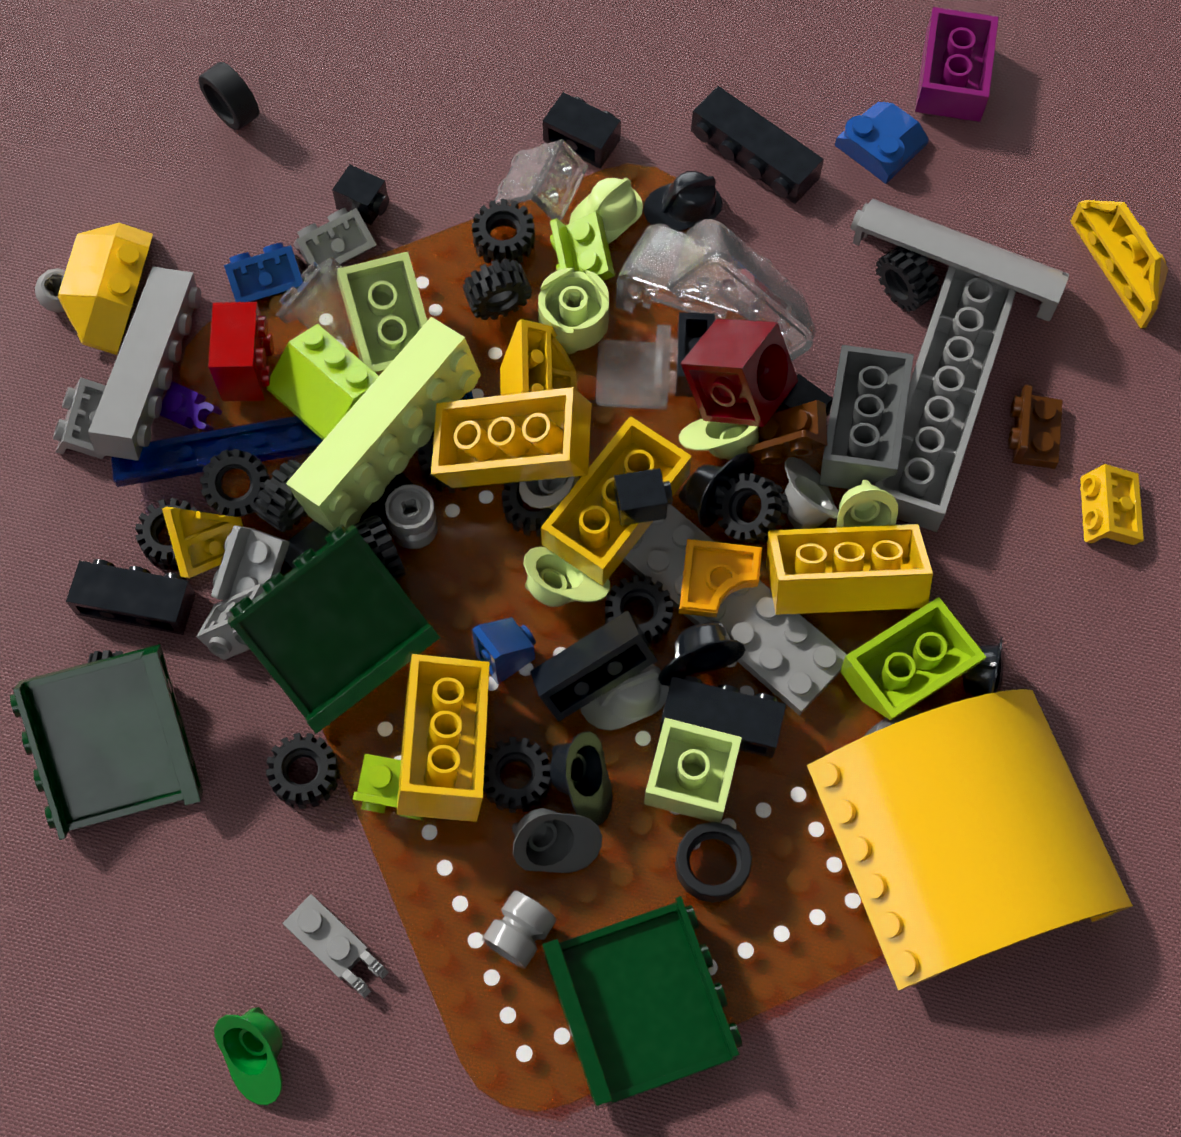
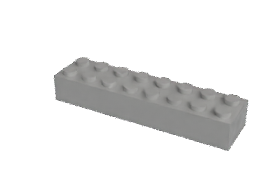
[875,265,1016,532]

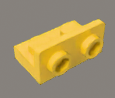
[1080,464,1144,545]

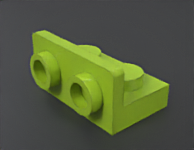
[550,211,615,281]
[353,754,424,821]

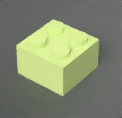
[644,718,742,823]

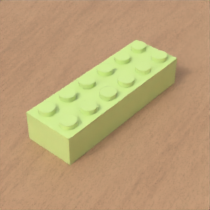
[286,317,481,532]

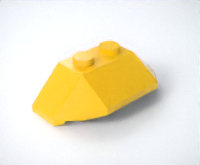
[1070,200,1169,329]
[58,223,153,355]
[500,319,577,396]

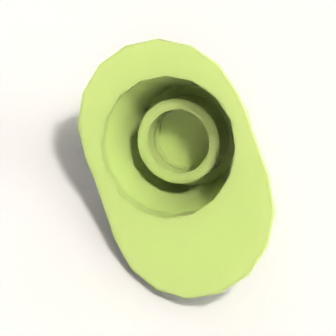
[569,177,643,244]
[679,419,759,460]
[836,480,898,528]
[523,547,610,607]

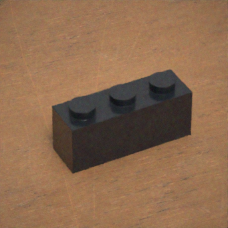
[66,559,196,635]
[530,611,658,722]
[660,675,786,758]

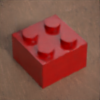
[208,302,274,401]

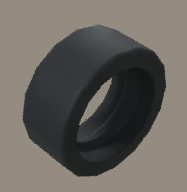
[198,62,260,130]
[675,822,753,903]

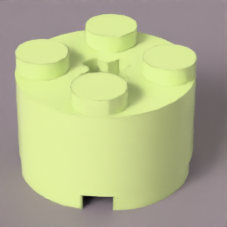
[538,268,609,354]

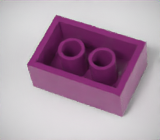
[915,7,999,122]

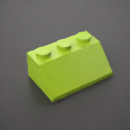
[267,324,379,440]
[840,597,986,720]

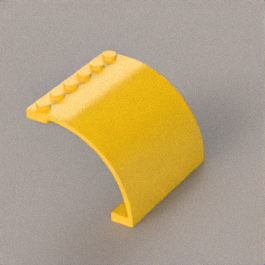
[807,689,1132,990]

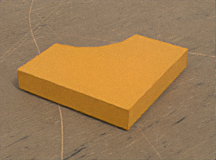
[679,539,762,618]

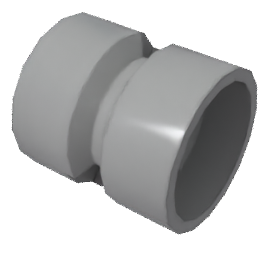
[385,484,438,549]
[482,891,557,969]

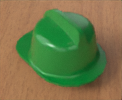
[214,1007,283,1105]

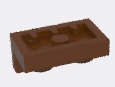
[1008,385,1063,469]
[747,400,828,465]

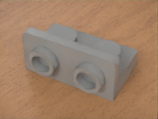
[293,208,377,278]
[53,377,106,459]
[211,525,290,600]
[196,583,264,660]

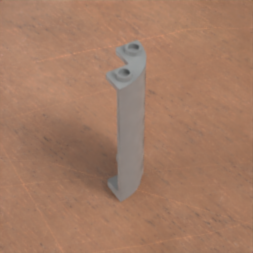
[850,199,1069,322]

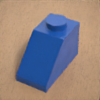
[472,617,536,684]

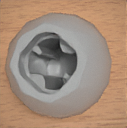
[35,268,66,313]

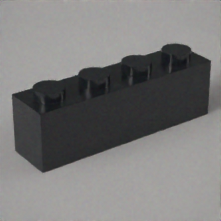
[691,86,824,204]

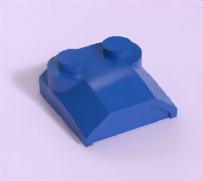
[835,102,929,184]

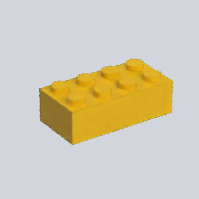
[431,387,592,488]
[541,416,692,586]
[766,524,933,615]
[396,654,490,822]

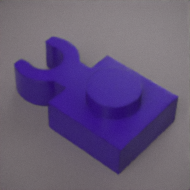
[160,381,222,432]

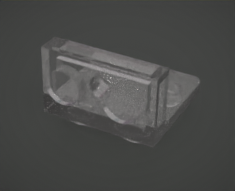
[275,256,354,348]
[596,325,678,410]

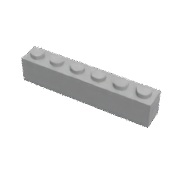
[88,267,201,461]

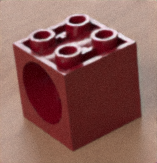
[680,319,798,427]

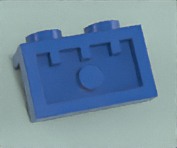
[224,242,304,302]

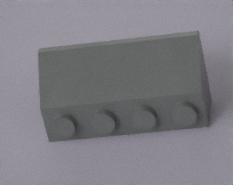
[819,345,914,489]

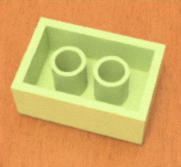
[337,252,427,376]

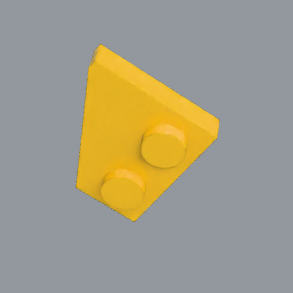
[162,507,243,578]

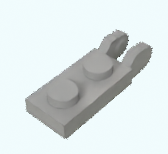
[282,894,389,998]

